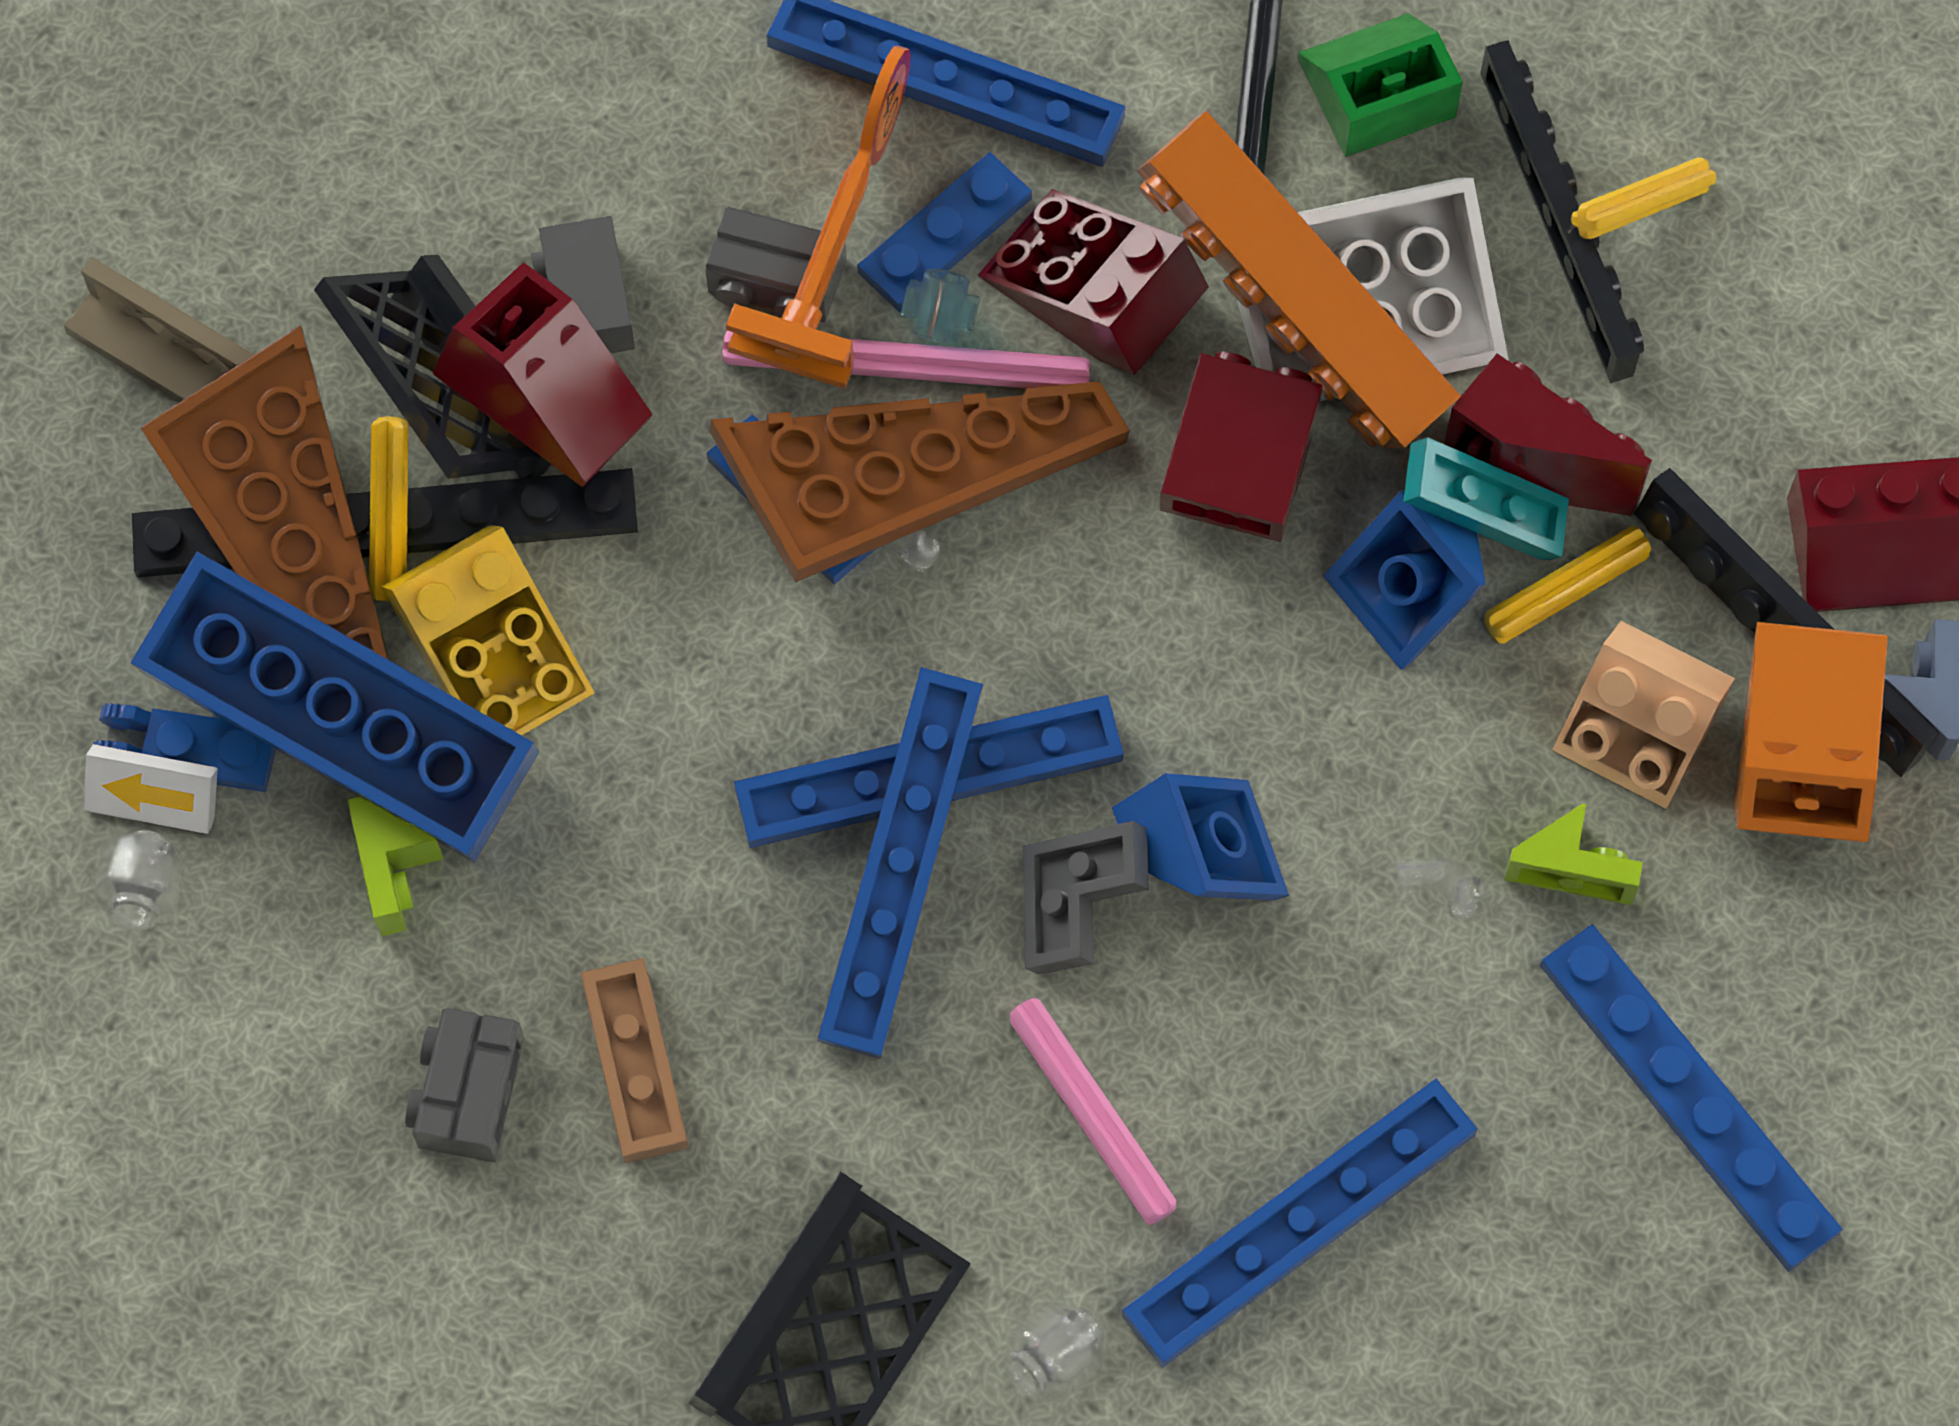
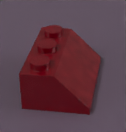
[1787,457,1959,612]

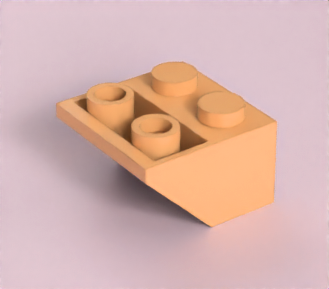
[1552,621,1736,809]

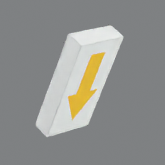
[84,744,218,834]

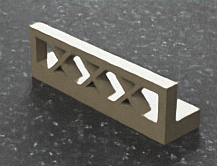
[64,257,254,402]

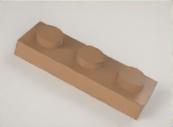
[581,958,689,1163]

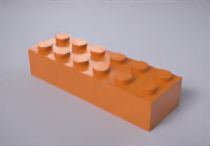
[1137,111,1461,449]

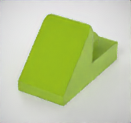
[347,796,444,936]
[1504,803,1643,905]

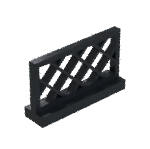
[314,254,551,479]
[689,1171,971,1426]

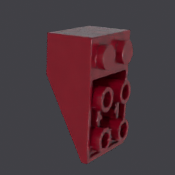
[978,189,1209,375]
[432,262,653,487]
[1444,353,1652,516]

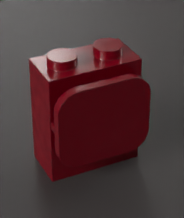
[1160,352,1322,542]

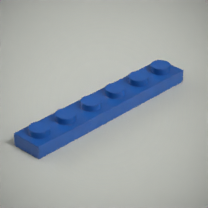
[767,0,1126,167]
[818,667,983,1059]
[734,695,1124,848]
[1540,924,1843,1272]
[1122,1078,1478,1369]

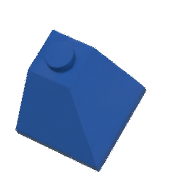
[1323,491,1486,670]
[1112,773,1289,901]

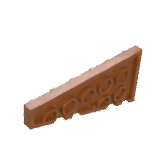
[140,325,390,661]
[710,381,1130,582]

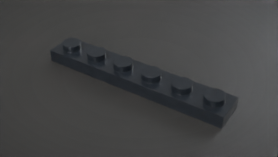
[1480,40,1644,383]
[1634,468,1940,777]

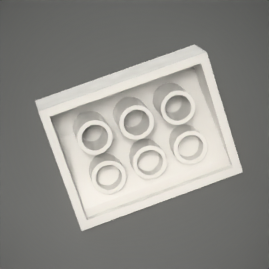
[1237,178,1509,401]

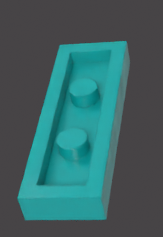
[1403,437,1569,561]

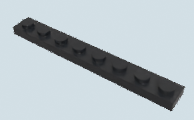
[132,468,638,578]

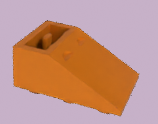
[1734,622,1888,842]

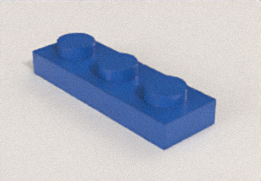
[857,152,1032,313]

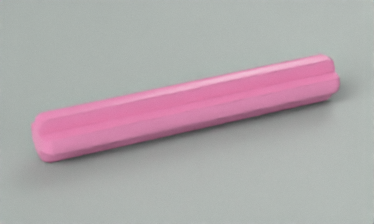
[1010,998,1177,1225]

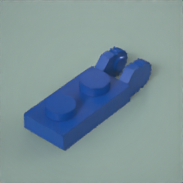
[93,703,276,792]

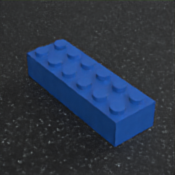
[130,552,539,863]

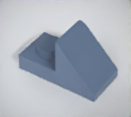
[1885,619,1959,760]

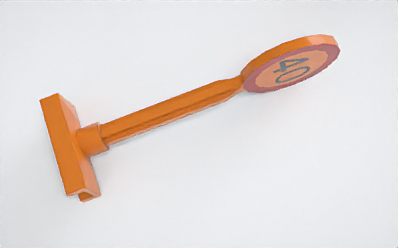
[726,45,911,389]

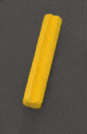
[1571,158,1717,239]
[369,416,409,602]
[1483,526,1651,644]

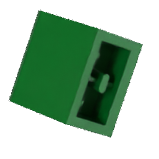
[1297,13,1463,157]

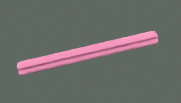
[722,331,1091,388]

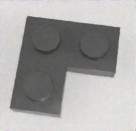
[1023,821,1148,974]

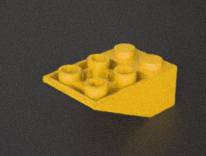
[381,525,595,735]

